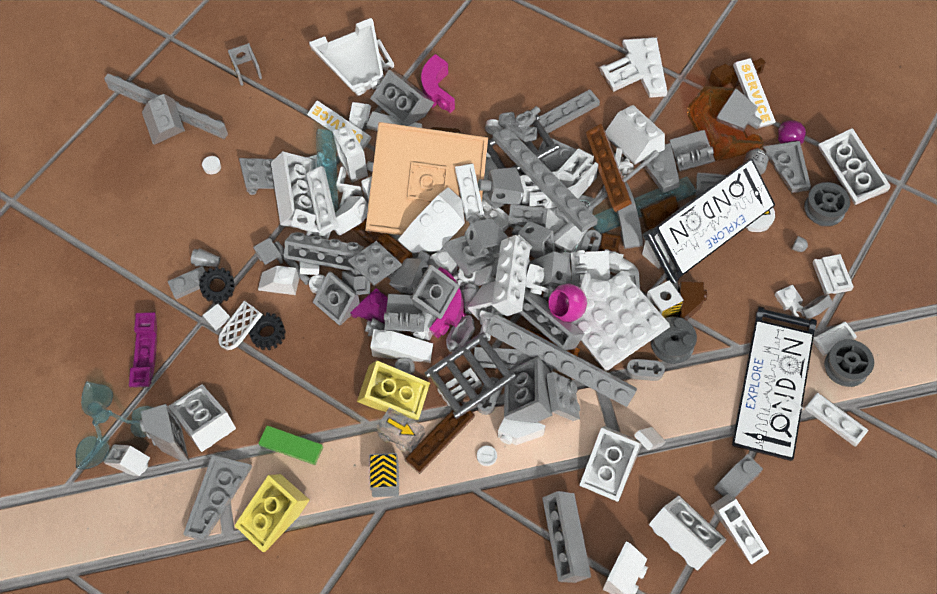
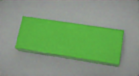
[258,426,323,465]

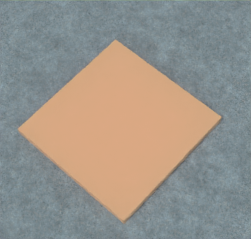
[365,122,488,241]

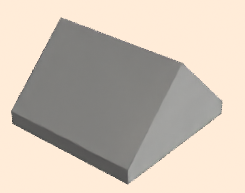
[410,265,460,319]
[313,272,360,325]

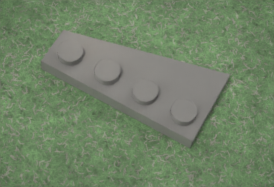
[183,455,252,541]

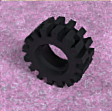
[199,267,235,304]
[249,312,286,350]

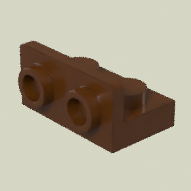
[640,195,679,230]

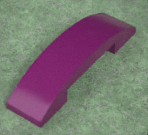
[129,312,157,388]

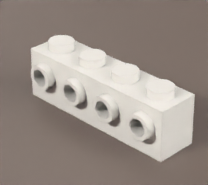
[492,235,530,316]

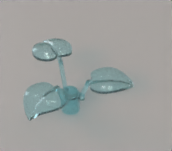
[75,382,153,469]

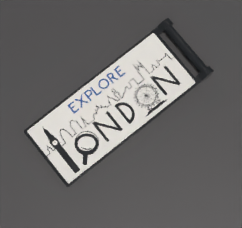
[643,158,775,284]
[732,306,817,461]

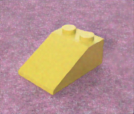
[357,361,430,420]
[234,474,310,552]

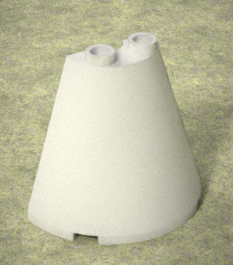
[309,18,384,96]

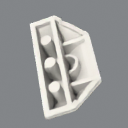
[398,187,465,253]

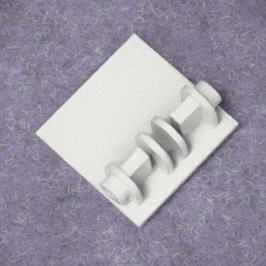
[571,250,610,284]

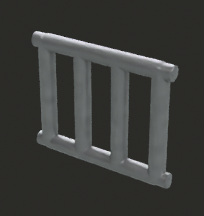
[487,115,560,171]
[424,332,517,419]

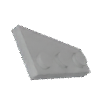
[763,141,811,193]
[641,143,680,193]

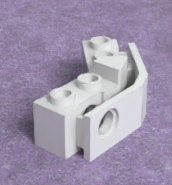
[520,148,598,208]

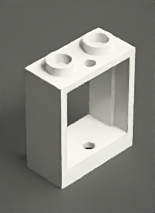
[332,125,368,183]

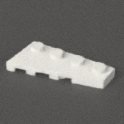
[622,38,667,98]

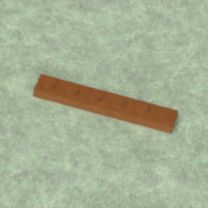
[586,124,632,212]

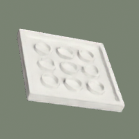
[572,271,670,371]

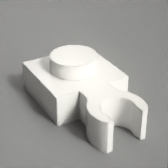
[775,285,804,317]

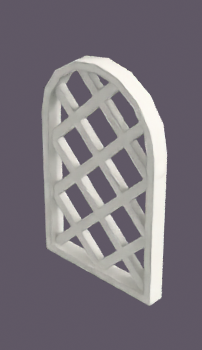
[219,301,263,350]

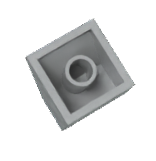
[142,94,185,145]

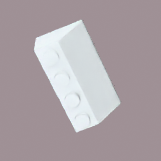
[271,151,317,228]

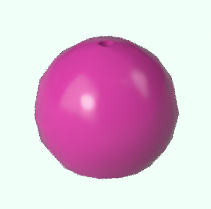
[548,284,587,322]

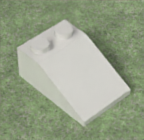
[168,384,236,452]
[579,426,642,502]

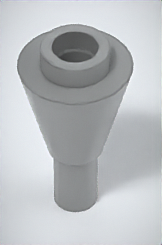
[365,318,402,336]

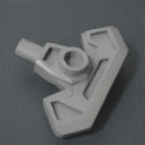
[499,106,540,142]

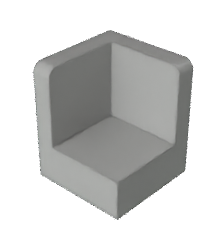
[253,238,283,264]
[342,271,370,295]

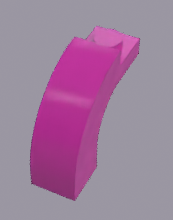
[421,54,455,113]
[429,267,464,338]

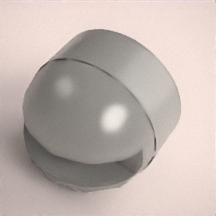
[792,236,808,252]

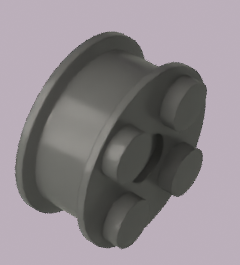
[804,182,850,226]
[651,317,697,364]
[824,339,874,387]

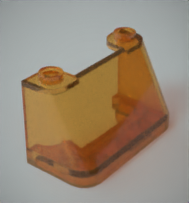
[687,86,765,161]

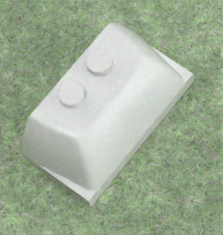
[818,128,890,205]

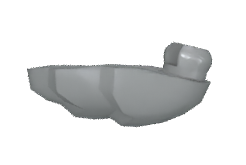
[446,315,475,352]

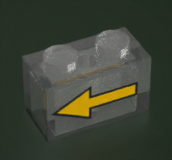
[376,407,425,452]

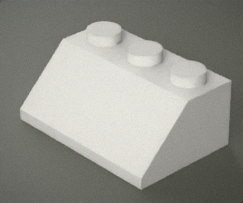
[605,105,665,165]
[649,496,726,571]

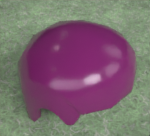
[778,120,806,144]

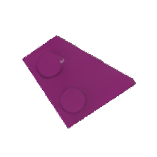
[350,288,388,324]

